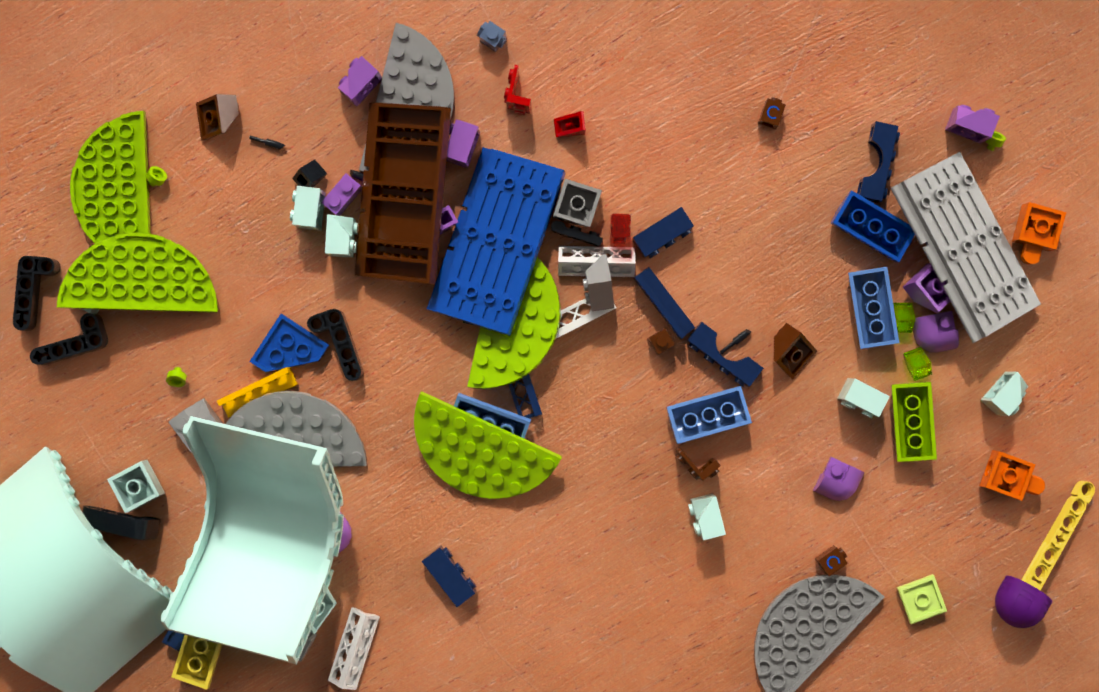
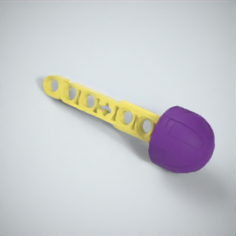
[995,481,1095,628]

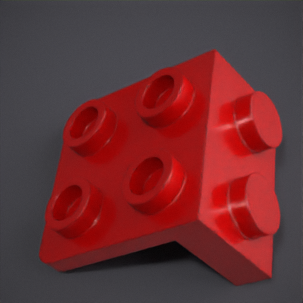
[504,65,531,115]

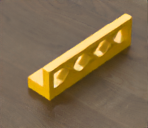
[217,367,298,418]

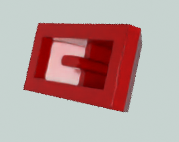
[554,111,586,138]

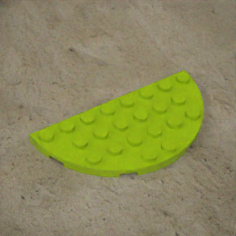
[70,111,151,244]
[57,233,218,313]
[467,257,561,389]
[414,391,562,499]

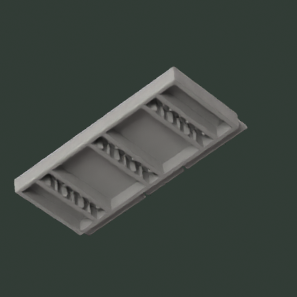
[891,152,1041,343]

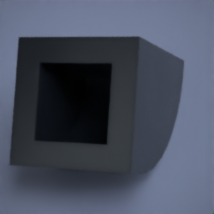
[292,159,327,188]

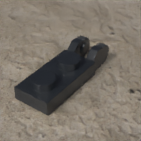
[551,221,603,247]

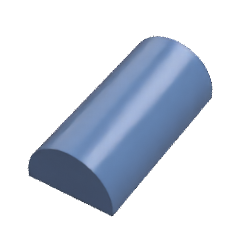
[848,267,899,349]
[666,386,752,444]
[454,393,531,438]

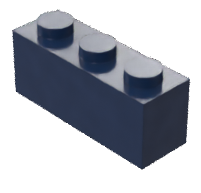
[632,207,694,259]
[422,545,477,607]

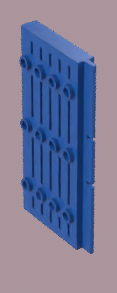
[427,147,566,336]

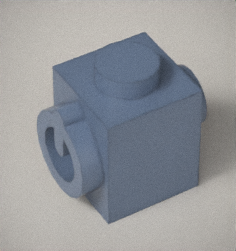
[477,21,507,52]

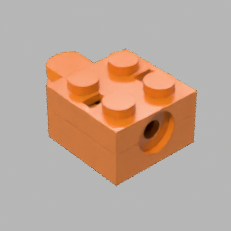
[1012,202,1066,265]
[979,450,1045,501]

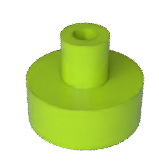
[985,131,1006,151]
[146,166,167,186]
[166,367,187,387]

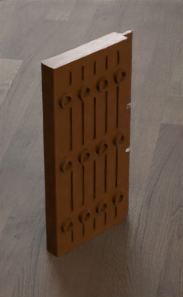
[355,103,451,284]

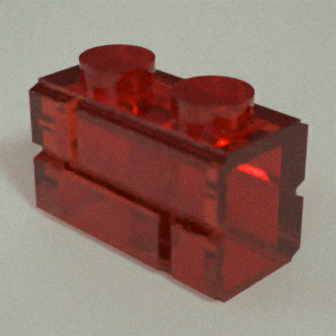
[609,214,631,244]

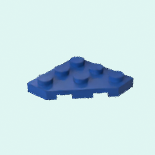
[249,314,330,372]

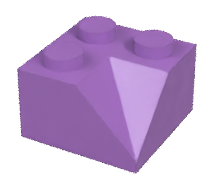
[338,56,382,106]
[945,105,1000,144]
[447,119,480,168]
[903,263,950,313]

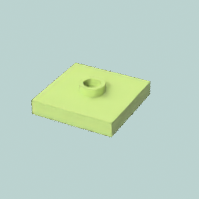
[896,574,947,624]

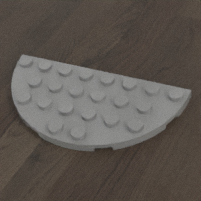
[359,23,454,172]
[226,391,367,467]
[754,574,885,692]

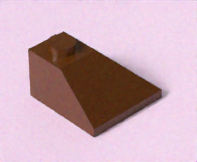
[196,94,239,141]
[774,323,817,380]

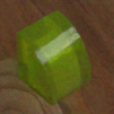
[893,303,915,333]
[903,347,932,381]

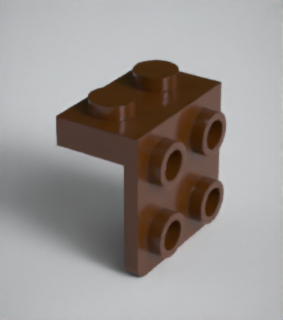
[675,447,721,481]

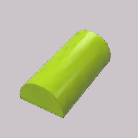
[891,382,937,462]

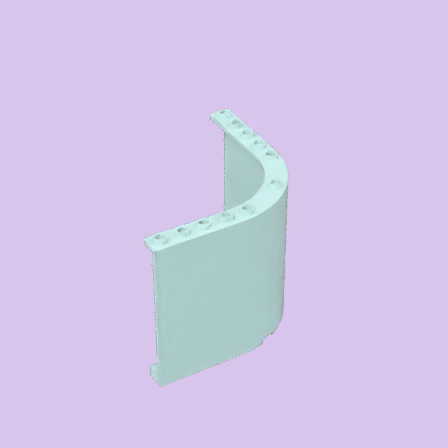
[161,416,344,665]
[0,446,172,692]

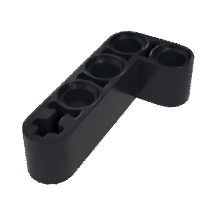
[13,256,61,331]
[307,309,364,381]
[30,313,108,365]
[82,505,161,540]

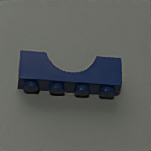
[857,121,900,203]
[687,322,764,387]

